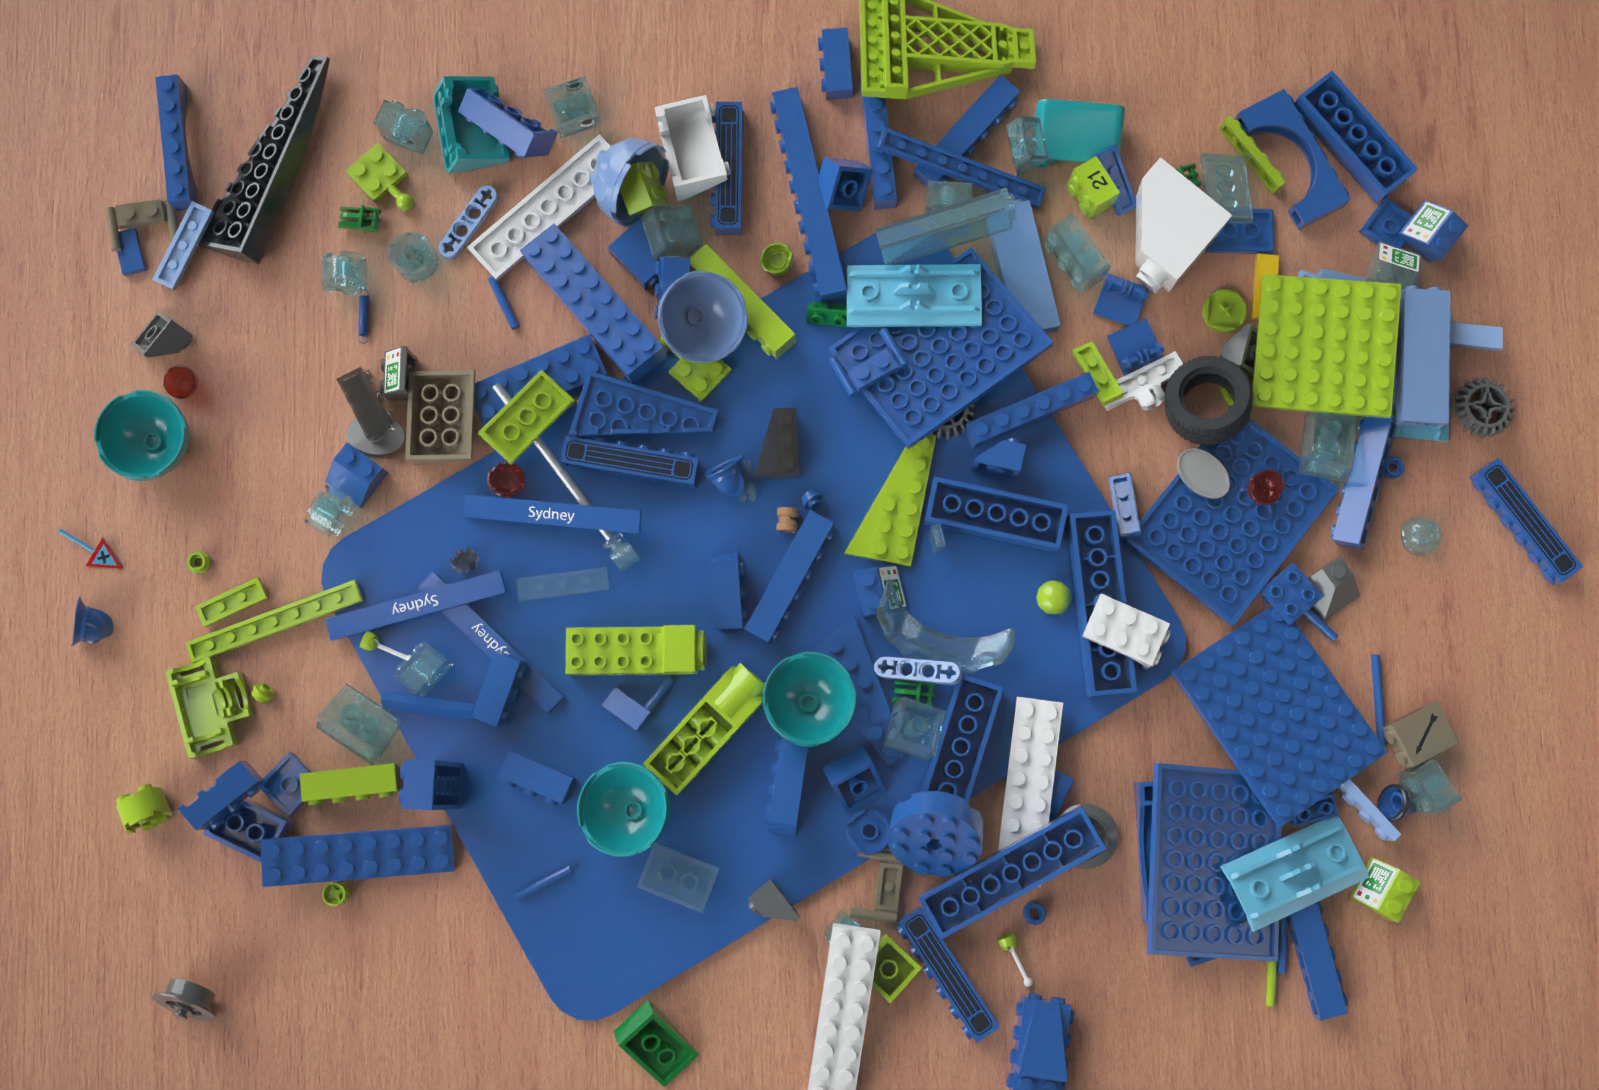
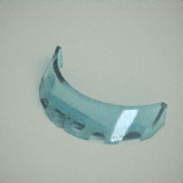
[877,579,1015,674]

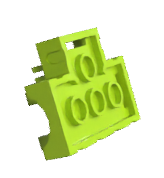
[165,657,255,759]

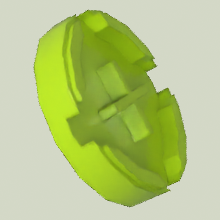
[1202,289,1247,333]

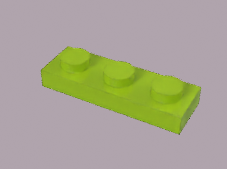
[1072,341,1124,406]
[195,577,269,628]

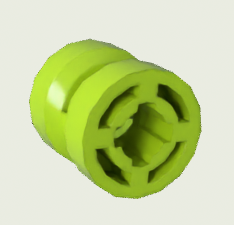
[322,881,351,906]

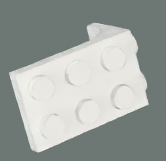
[1082,594,1171,670]

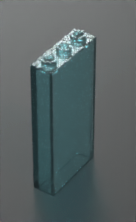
[875,188,1016,265]

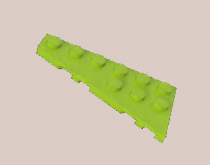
[844,435,936,567]

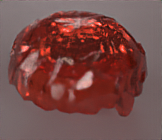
[487,461,525,497]

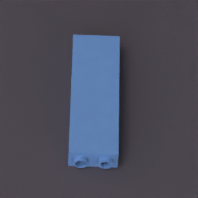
[984,199,1061,334]
[1395,286,1450,428]

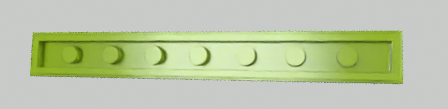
[185,580,364,664]

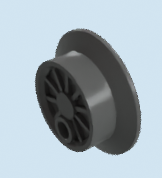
[1058,804,1118,869]
[152,979,217,1021]

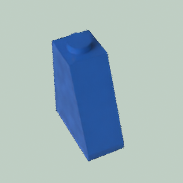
[608,218,659,290]

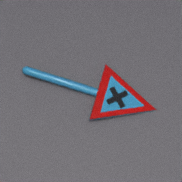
[58,529,123,569]

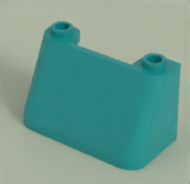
[433,76,511,173]
[1030,99,1125,168]

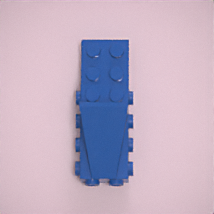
[1006,993,1074,1090]

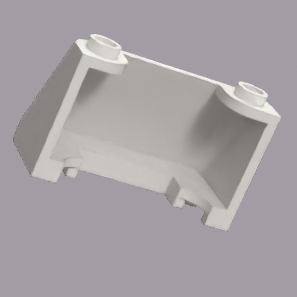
[654,95,731,202]

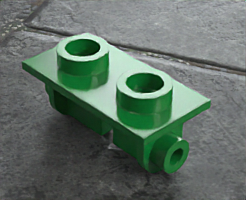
[806,301,847,327]

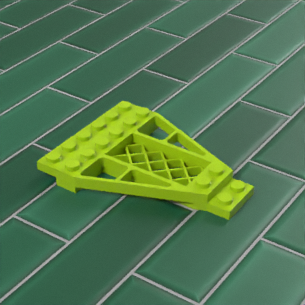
[859,0,1036,100]

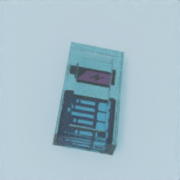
[928,524,946,554]

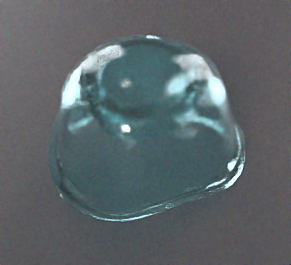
[1401,516,1442,555]

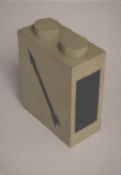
[1382,701,1459,768]

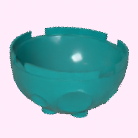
[94,390,190,481]
[763,652,856,747]
[577,762,671,857]

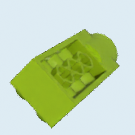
[565,625,707,676]
[643,663,765,796]

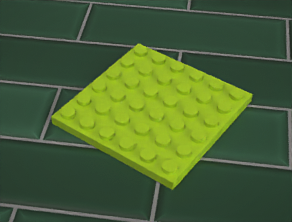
[1252,274,1402,419]

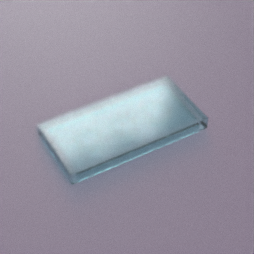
[1200,153,1253,224]

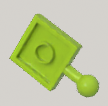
[345,142,414,211]
[659,336,732,403]

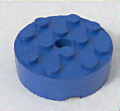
[888,791,984,877]

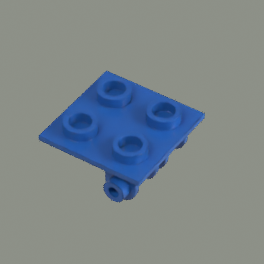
[1093,273,1149,326]
[1107,319,1165,376]
[1260,562,1323,626]

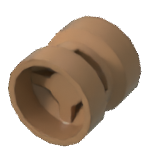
[776,507,799,533]

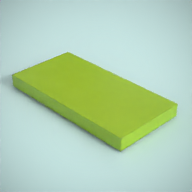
[478,370,575,465]

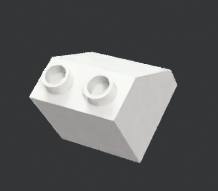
[1135,157,1232,293]

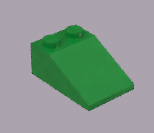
[613,999,699,1087]

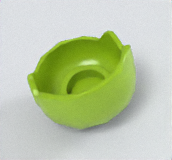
[760,243,794,276]
[1036,580,1072,614]

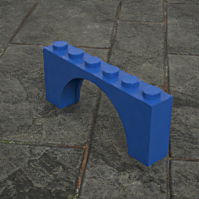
[1234,89,1350,230]

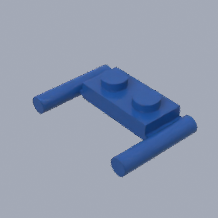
[828,328,909,397]

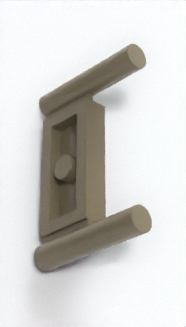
[105,199,178,252]
[850,851,903,923]

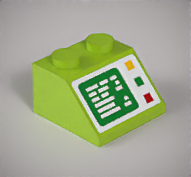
[1349,857,1420,923]

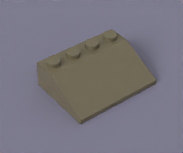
[405,370,476,465]

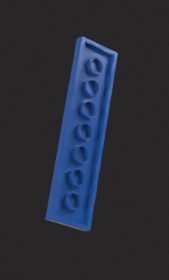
[260,824,454,887]

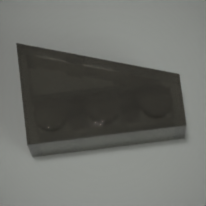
[336,367,396,441]
[754,407,799,481]

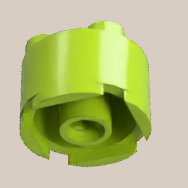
[116,784,172,834]

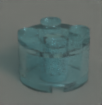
[389,232,439,283]
[321,251,367,295]
[304,484,356,537]

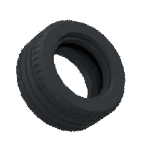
[1165,356,1253,446]

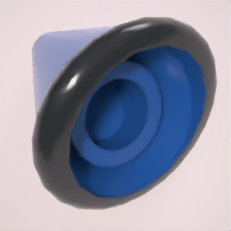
[1377,784,1417,822]

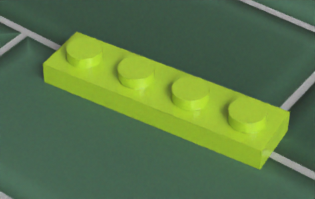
[1218,115,1286,194]

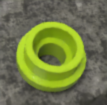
[187,551,210,574]
[252,683,274,704]

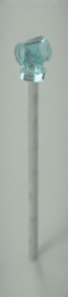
[493,383,640,573]

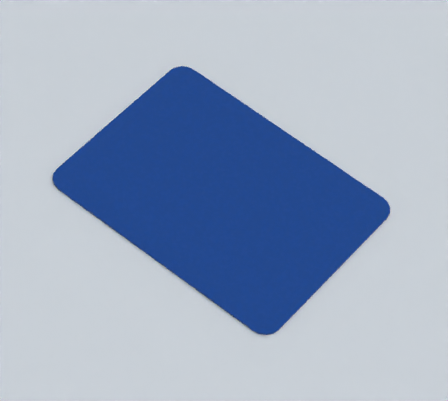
[321,222,1186,1021]

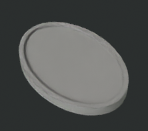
[346,415,406,455]
[1177,448,1230,499]

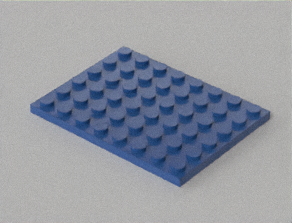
[829,247,1054,450]
[1124,406,1339,627]
[1170,606,1388,828]
[1147,763,1282,962]

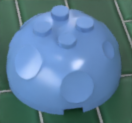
[590,138,669,227]
[657,271,748,363]

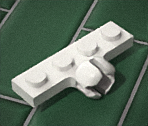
[1104,351,1183,411]

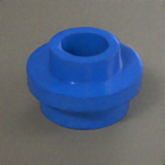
[1384,456,1405,479]
[801,489,823,509]
[1023,901,1046,925]

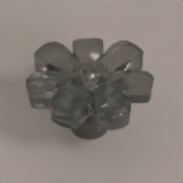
[450,548,479,574]

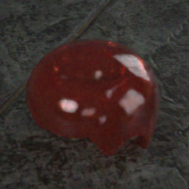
[163,365,199,399]
[1247,470,1285,506]

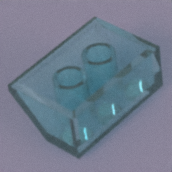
[316,683,402,766]

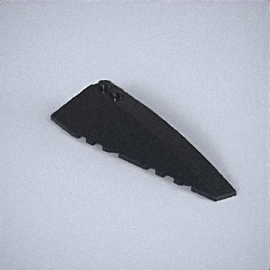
[198,55,330,264]

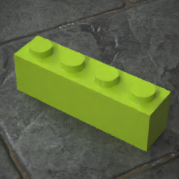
[300,763,399,806]

